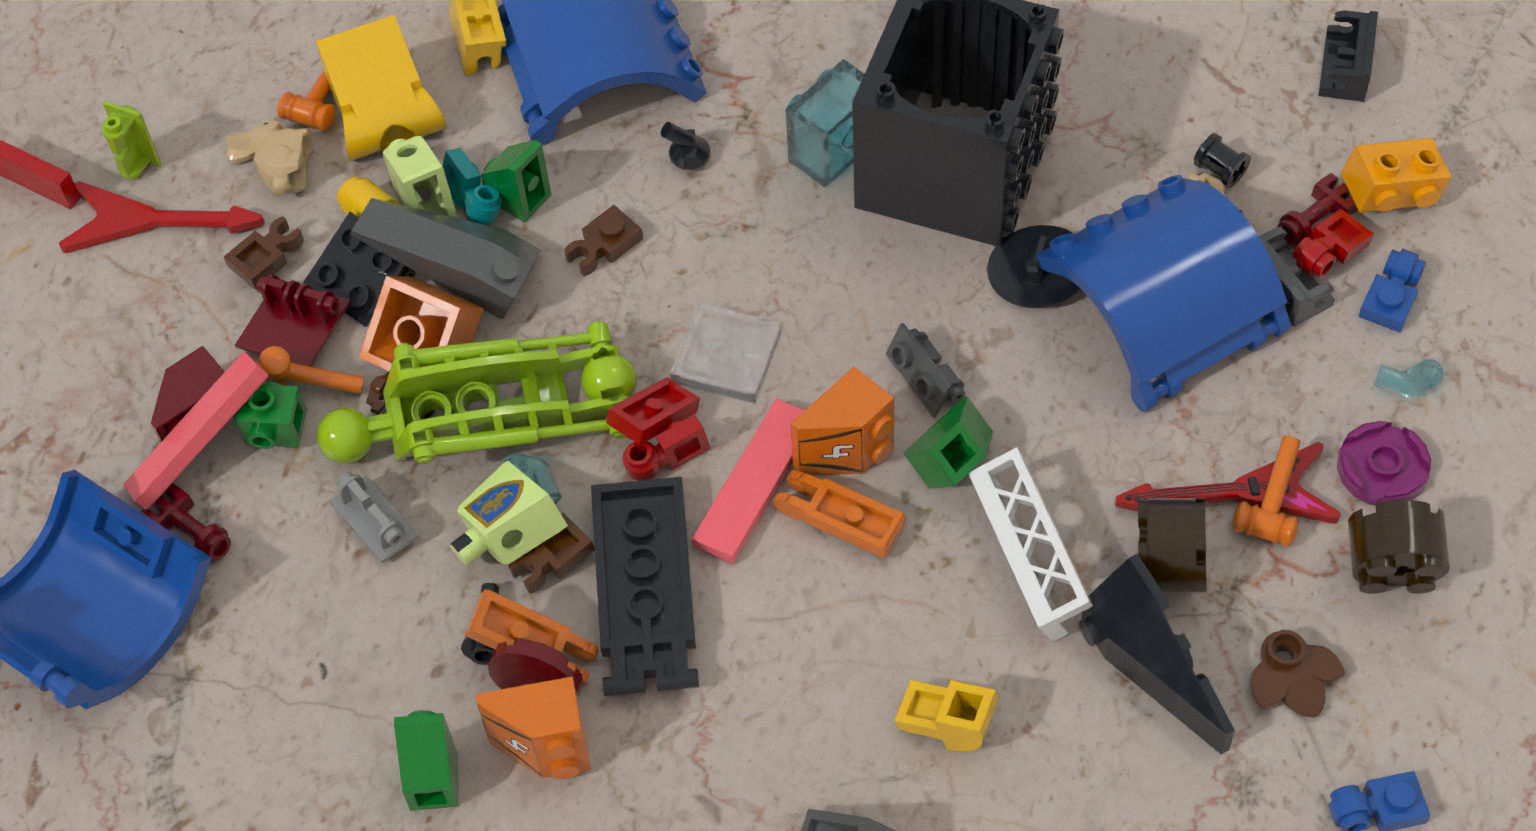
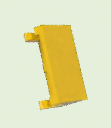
[449,0,506,75]

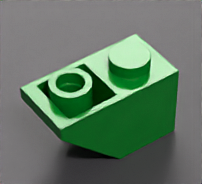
[903,396,993,489]
[394,710,459,811]

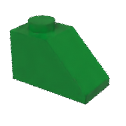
[481,140,552,223]

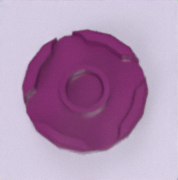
[1337,421,1431,505]

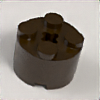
[1138,498,1207,592]
[1348,500,1450,594]

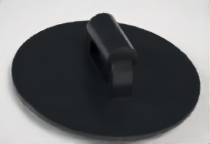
[987,225,1081,308]

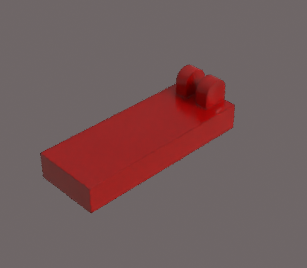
[0,140,81,210]

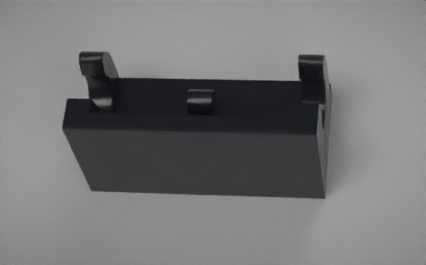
[1318,10,1378,102]

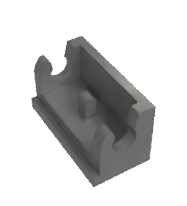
[1259,227,1335,327]

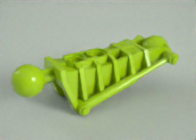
[317,321,637,465]

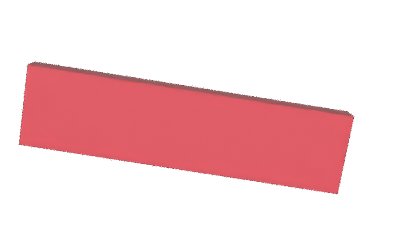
[123,351,269,510]
[692,398,805,564]

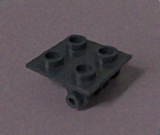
[303,212,415,327]

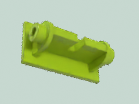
[101,101,162,180]

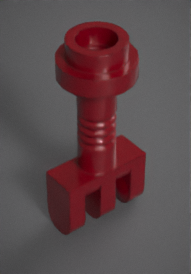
[1277,173,1358,245]
[140,483,231,560]

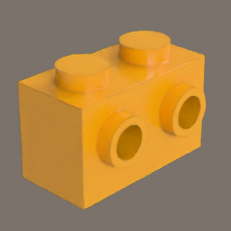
[1341,138,1452,213]

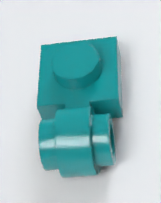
[442,148,502,225]

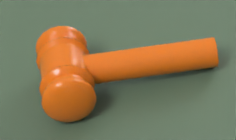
[277,70,335,132]
[259,346,364,394]
[1232,435,1301,548]

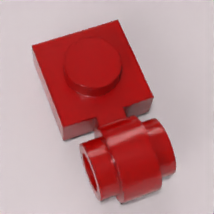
[1292,209,1374,278]
[622,414,711,481]

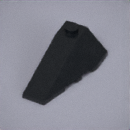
[1079,554,1235,754]

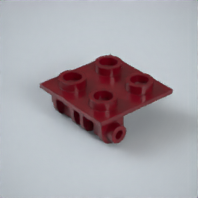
[235,274,351,366]

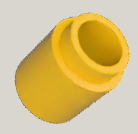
[337,176,399,217]

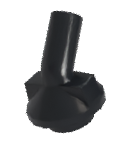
[660,122,711,170]

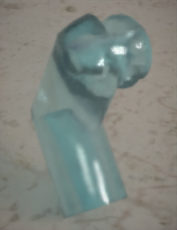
[502,453,562,504]

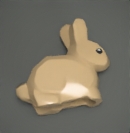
[226,120,314,196]

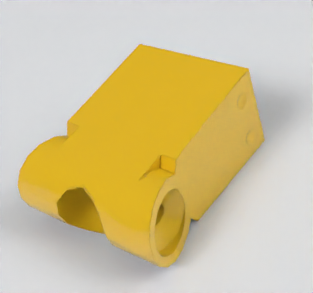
[316,15,447,162]

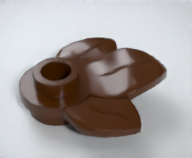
[1251,630,1345,718]

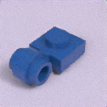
[1358,248,1426,333]
[1328,771,1431,831]

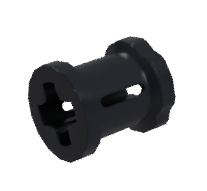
[1194,133,1251,188]

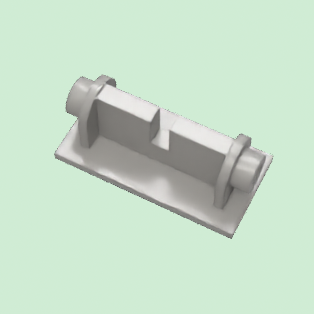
[330,472,419,563]

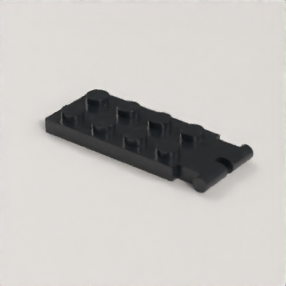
[591,477,699,697]

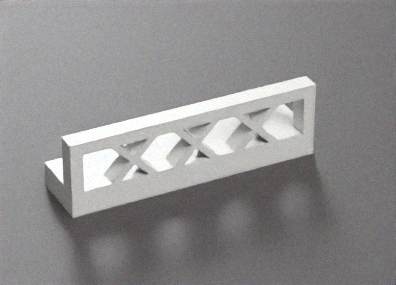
[968,447,1093,642]

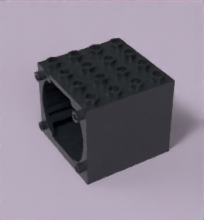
[852,0,1064,246]

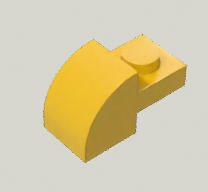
[894,680,999,752]

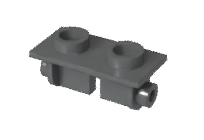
[886,323,965,417]

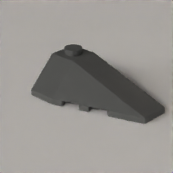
[350,198,542,320]

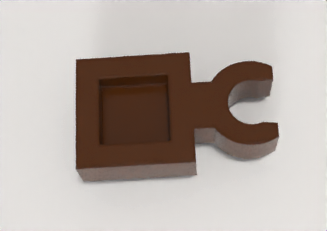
[564,205,643,276]
[224,216,304,289]
[508,513,595,594]

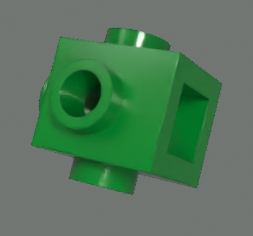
[233,382,307,449]

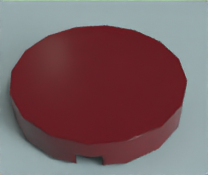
[488,639,583,697]

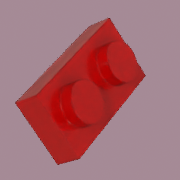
[606,377,700,445]

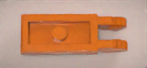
[773,470,906,559]
[464,589,599,687]

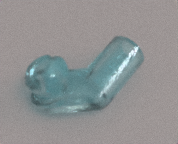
[1374,359,1443,398]

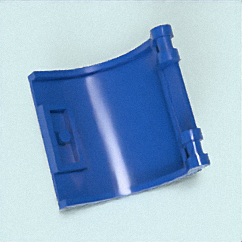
[498,0,707,145]
[1036,175,1291,412]
[0,469,212,709]

